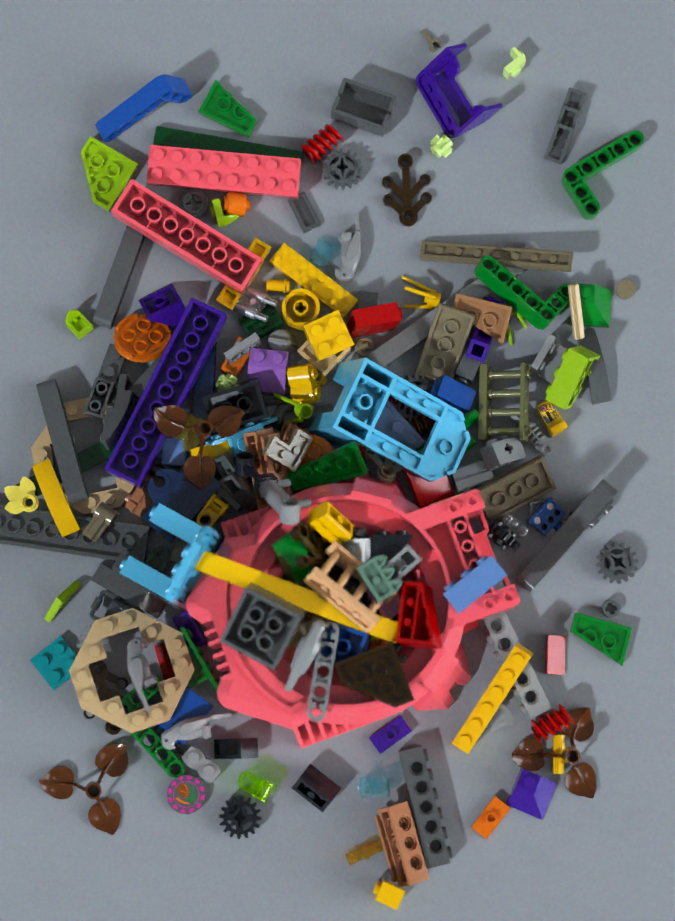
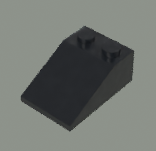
[202,377,269,433]

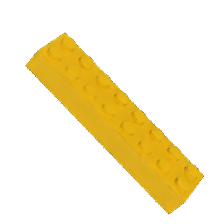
[269,243,358,320]

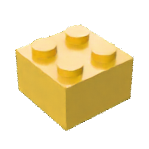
[302,310,354,361]

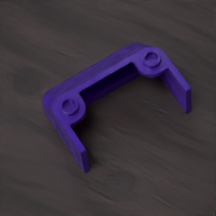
[416,43,503,138]

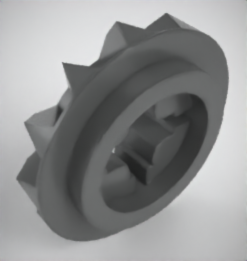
[179,189,209,218]

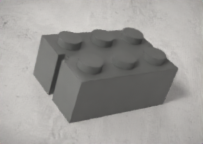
[331,77,397,137]

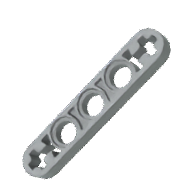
[307,622,339,722]

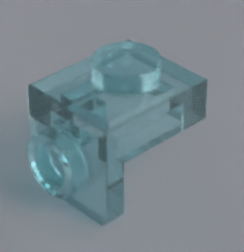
[358,776,390,798]

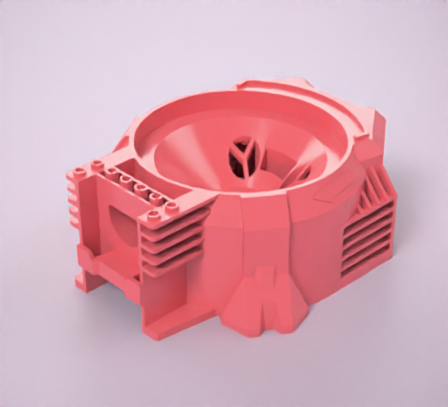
[186,468,520,748]

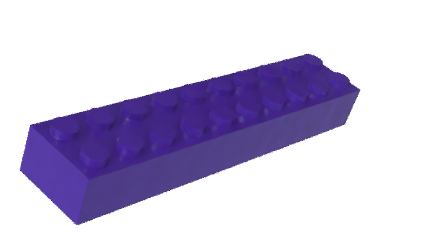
[104,298,227,489]

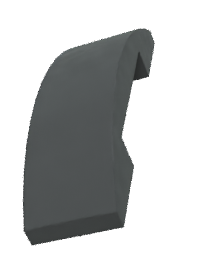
[577,328,612,405]
[91,563,166,619]

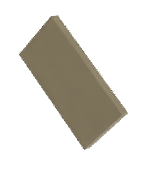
[414,302,476,382]
[476,454,556,521]

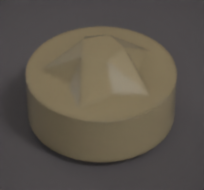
[355,338,374,357]

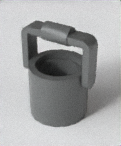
[90,590,136,620]

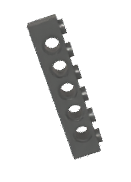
[398,746,453,869]

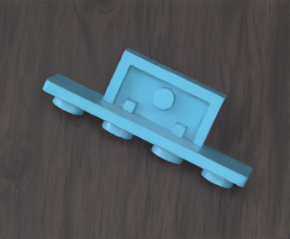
[205,414,278,457]

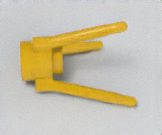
[401,276,441,310]

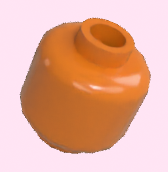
[222,192,250,217]

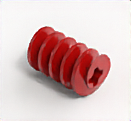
[301,124,344,165]
[531,704,574,744]

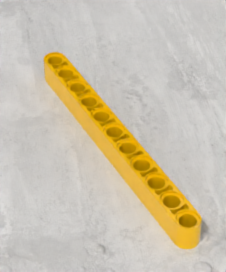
[194,551,398,644]

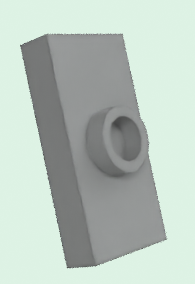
[224,332,261,364]

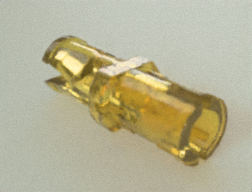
[345,838,384,866]

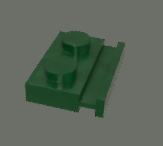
[238,304,285,339]

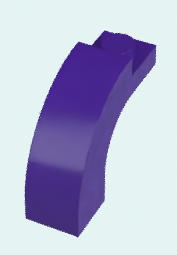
[466,296,505,363]

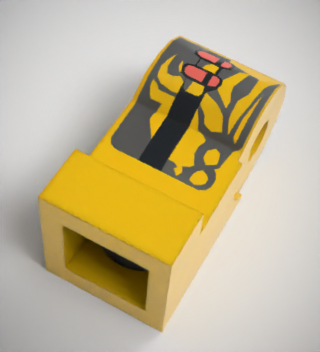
[535,400,568,438]

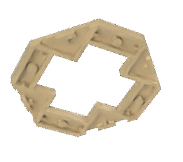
[31,397,135,515]
[69,608,194,734]

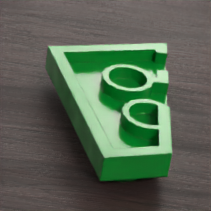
[198,79,257,138]
[570,613,632,666]

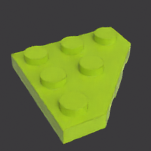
[80,136,139,213]

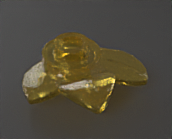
[175,413,203,451]

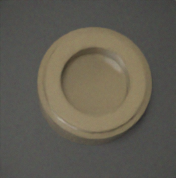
[616,280,635,299]

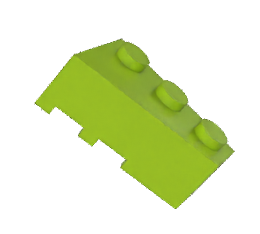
[545,345,600,410]

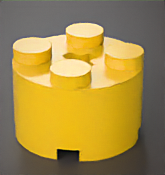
[282,288,320,331]

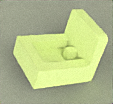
[502,46,526,79]

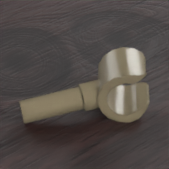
[421,29,441,52]

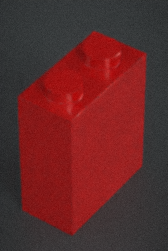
[346,302,402,338]

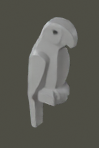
[335,212,361,281]
[284,618,326,692]
[127,637,157,712]
[161,712,232,750]

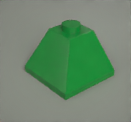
[571,283,611,328]
[272,521,315,584]

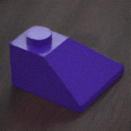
[138,283,186,326]
[506,768,557,820]

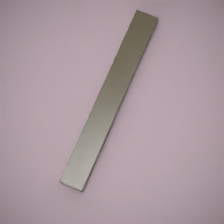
[420,241,573,272]

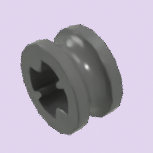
[602,600,620,617]

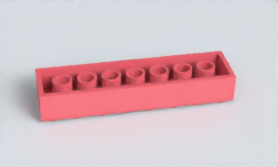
[147,145,302,199]
[111,179,262,294]

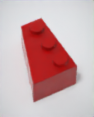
[395,581,442,649]

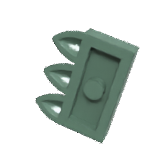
[356,555,402,603]

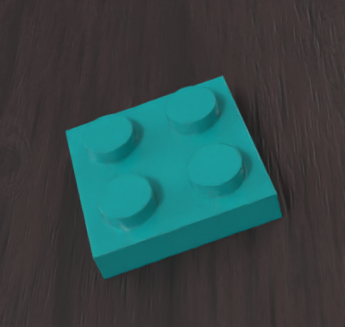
[30,636,77,691]

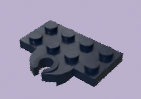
[141,469,221,543]

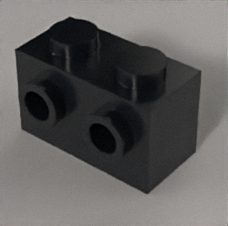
[292,764,341,812]

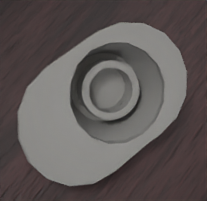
[263,328,307,361]

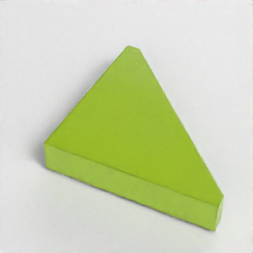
[44,579,81,623]

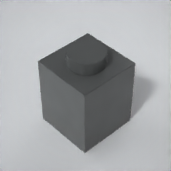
[454,353,481,385]

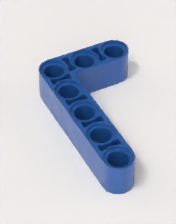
[95,74,192,142]

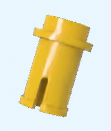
[266,279,290,294]

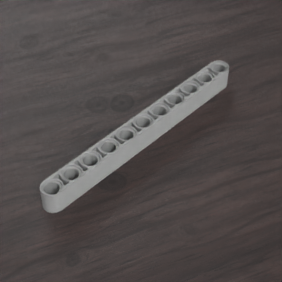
[367,241,541,368]

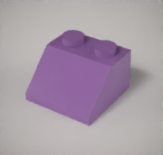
[248,348,290,395]

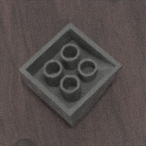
[219,582,306,671]

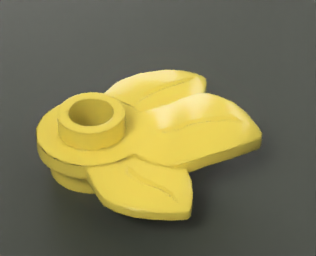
[4,477,39,514]

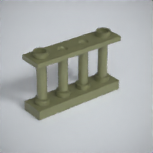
[478,363,532,442]

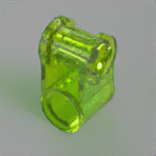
[238,772,276,804]

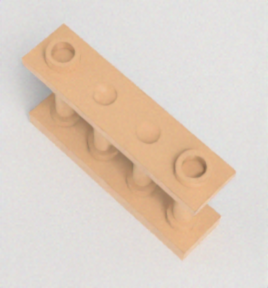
[303,541,398,633]

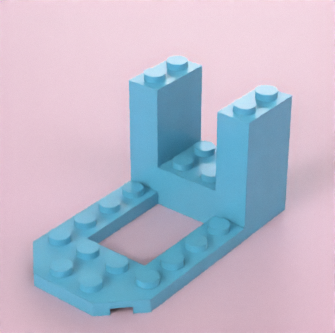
[309,358,471,482]
[119,503,224,610]

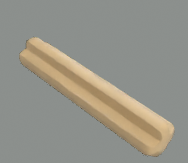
[568,283,585,340]

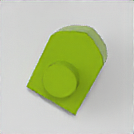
[210,198,239,227]
[65,309,94,340]

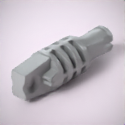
[511,416,554,457]

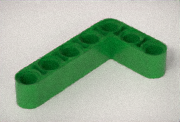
[561,130,644,220]
[474,256,569,330]
[121,675,185,778]

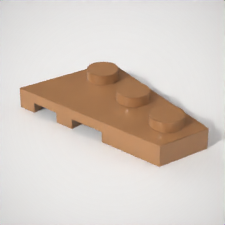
[453,293,513,344]

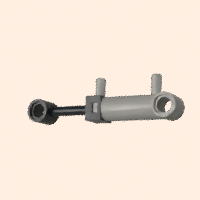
[235,452,311,525]

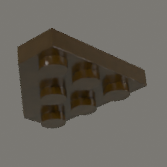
[334,642,414,708]

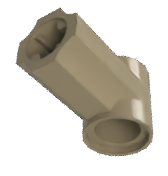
[82,502,119,543]

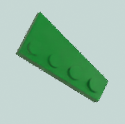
[287,440,367,492]

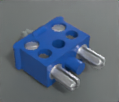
[526,497,567,539]

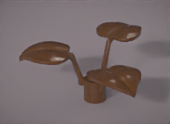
[154,405,244,489]
[511,707,596,798]
[39,743,128,835]

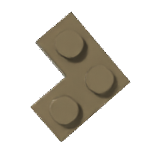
[262,428,313,472]

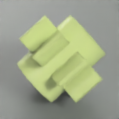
[430,135,453,158]
[215,373,238,391]

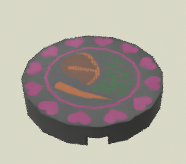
[167,774,206,814]

